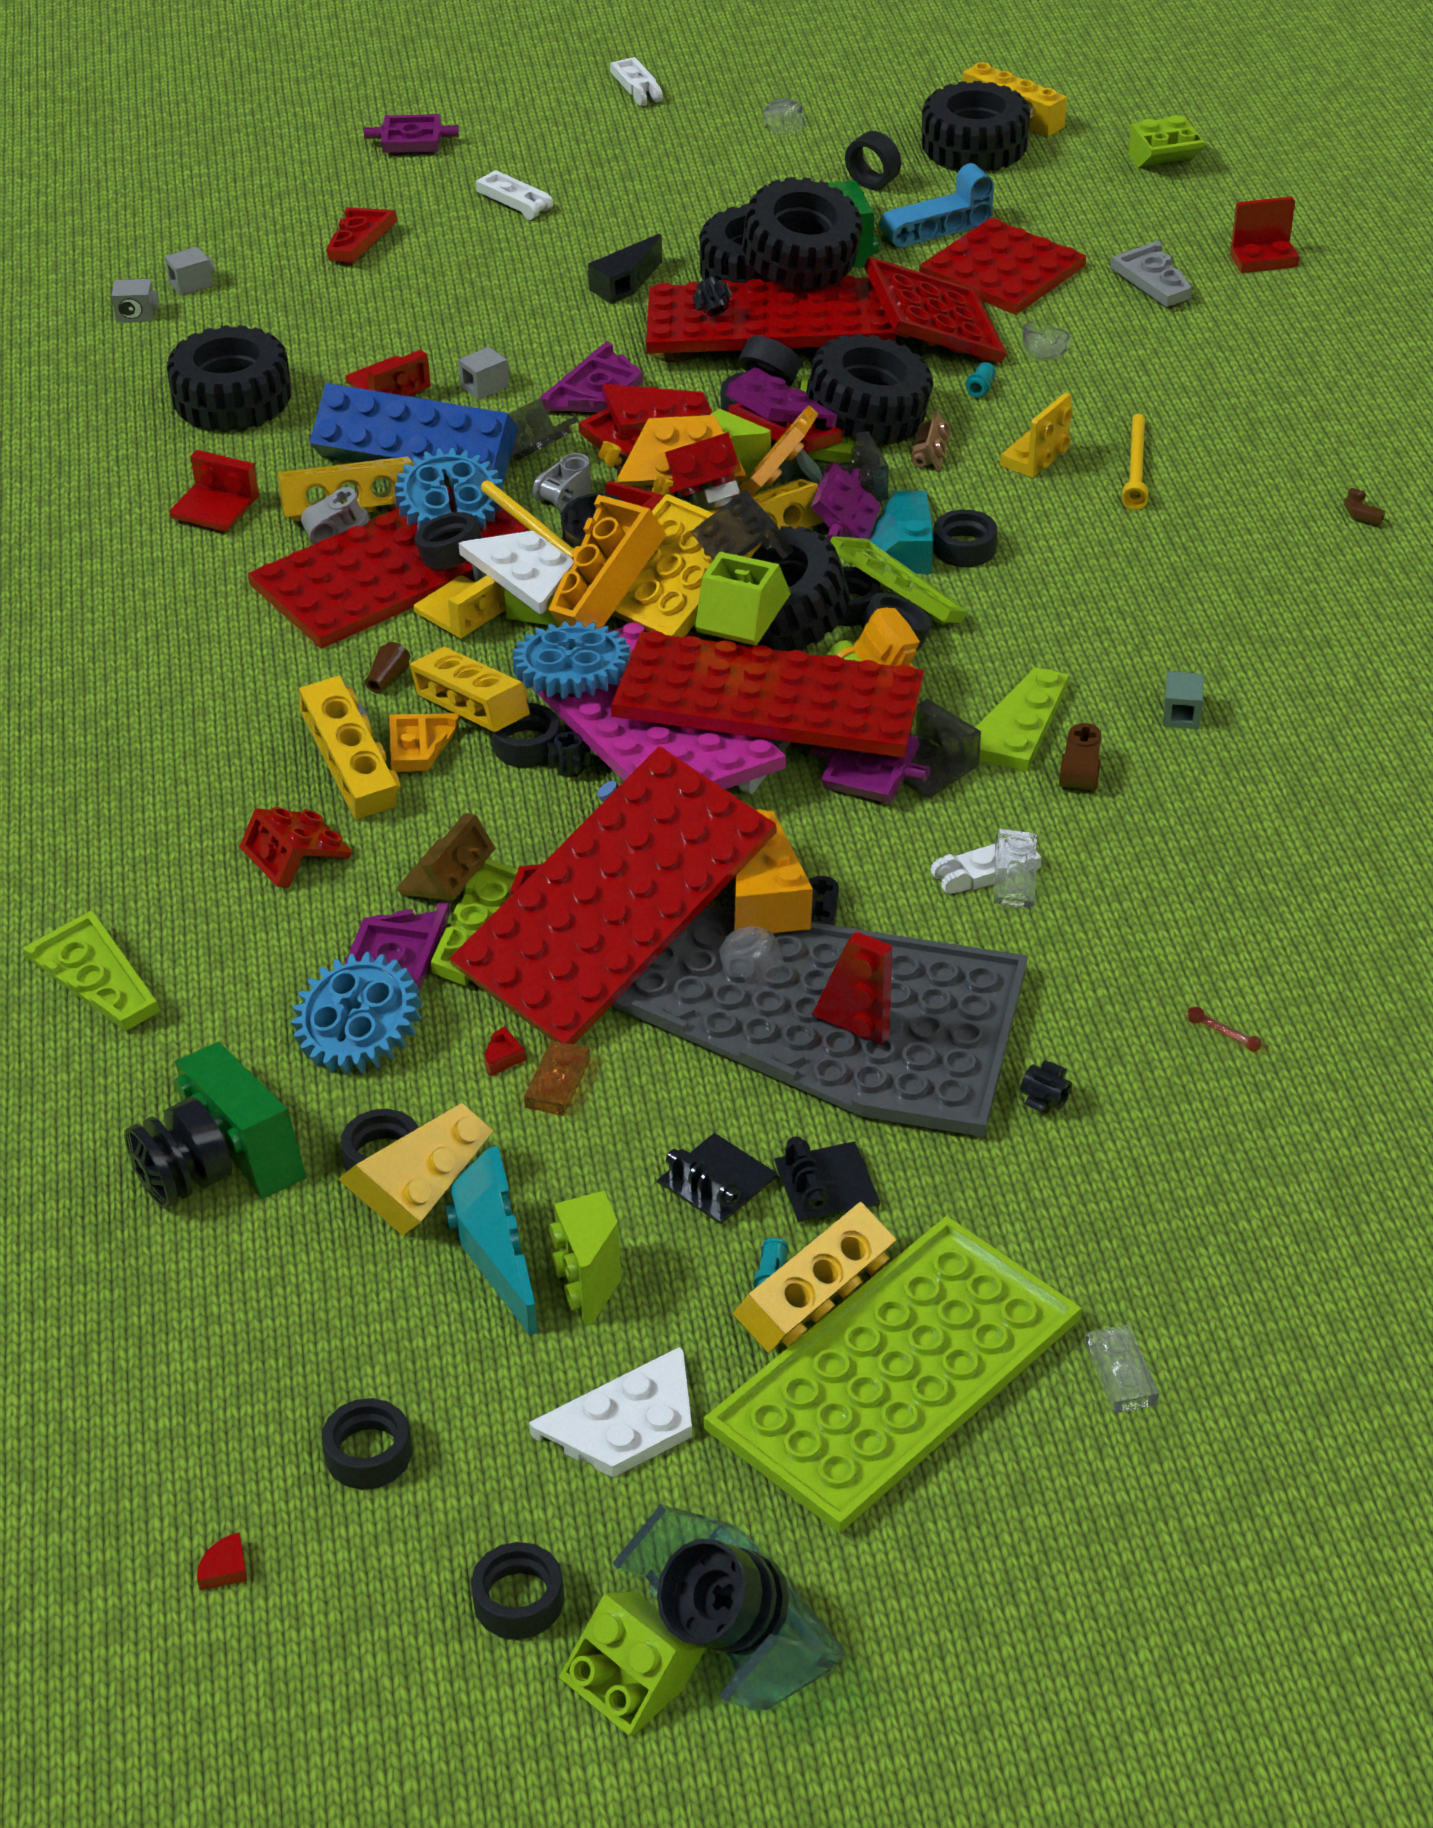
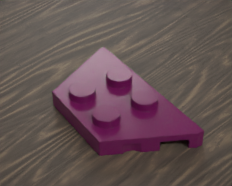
[539,341,643,412]
[726,368,838,428]
[344,903,450,1002]

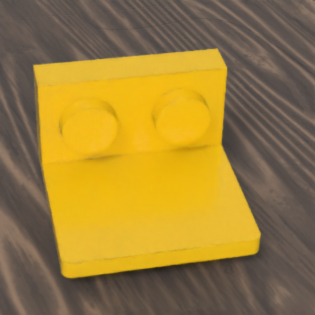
[1000,392,1073,478]
[414,575,506,639]

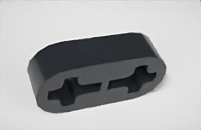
[809,876,839,926]

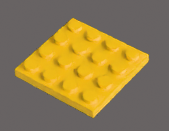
[612,494,764,637]

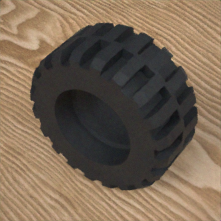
[921,81,1030,172]
[742,177,863,290]
[699,204,808,283]
[167,325,292,432]
[806,334,934,445]
[729,526,850,652]

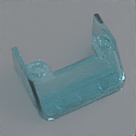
[613,1504,845,1710]

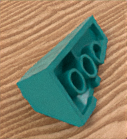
[869,491,933,574]
[444,1146,538,1334]

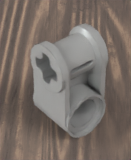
[533,453,592,511]
[301,487,369,544]

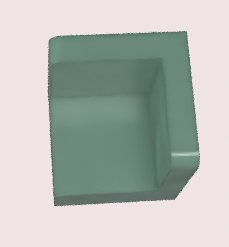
[778,448,822,486]

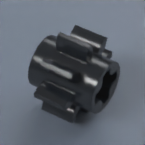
[692,277,733,316]
[547,732,591,777]
[1020,1060,1072,1114]

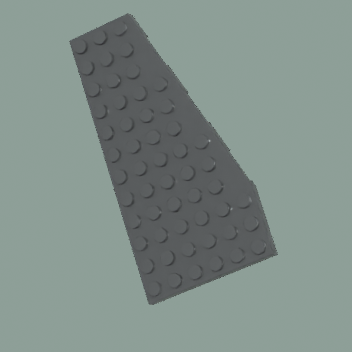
[612,906,1028,1137]

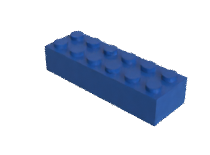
[309,383,518,486]

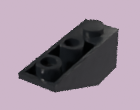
[588,234,663,304]

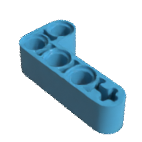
[878,163,994,247]

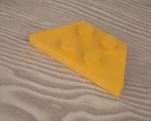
[731,405,819,502]
[618,415,747,486]

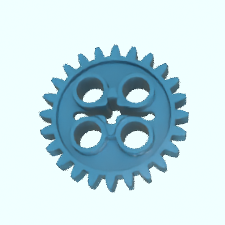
[394,448,503,531]
[512,621,630,699]
[291,952,423,1075]

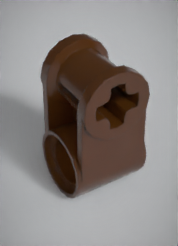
[1059,723,1102,791]

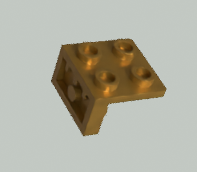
[397,813,496,900]

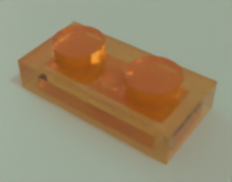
[524,1040,591,1116]

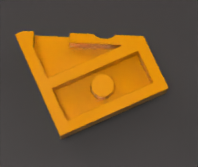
[389,713,459,772]

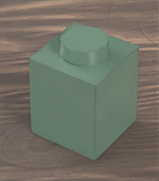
[1163,671,1204,729]

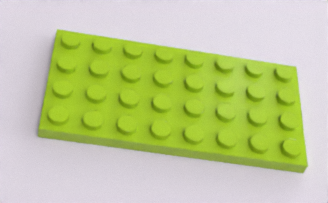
[704,1215,1082,1534]

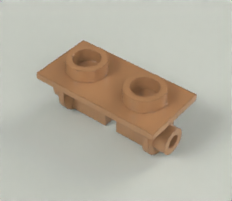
[911,409,951,472]

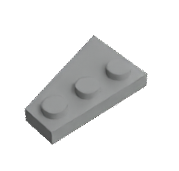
[1111,240,1192,307]

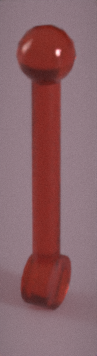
[1187,1007,1262,1052]

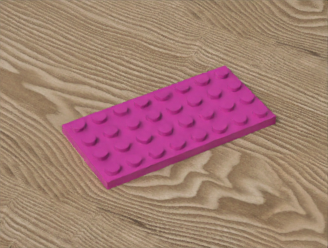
[531,622,786,789]

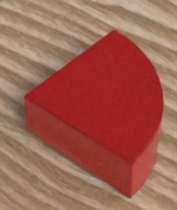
[485,1026,526,1076]
[197,1532,247,1590]

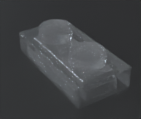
[994,829,1037,909]
[1085,1324,1159,1414]

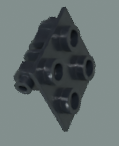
[657,1133,778,1224]
[774,1136,880,1222]

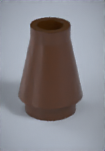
[365,642,410,694]

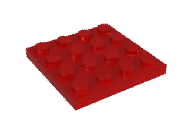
[919,218,1087,315]
[864,256,1007,363]

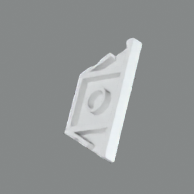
[459,531,574,614]
[529,1347,692,1478]

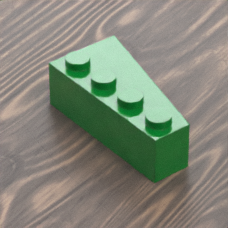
[828,181,878,267]
[174,1041,307,1199]

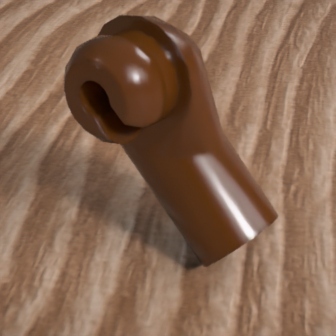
[1344,488,1385,526]

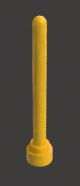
[1122,413,1149,510]
[481,480,575,558]

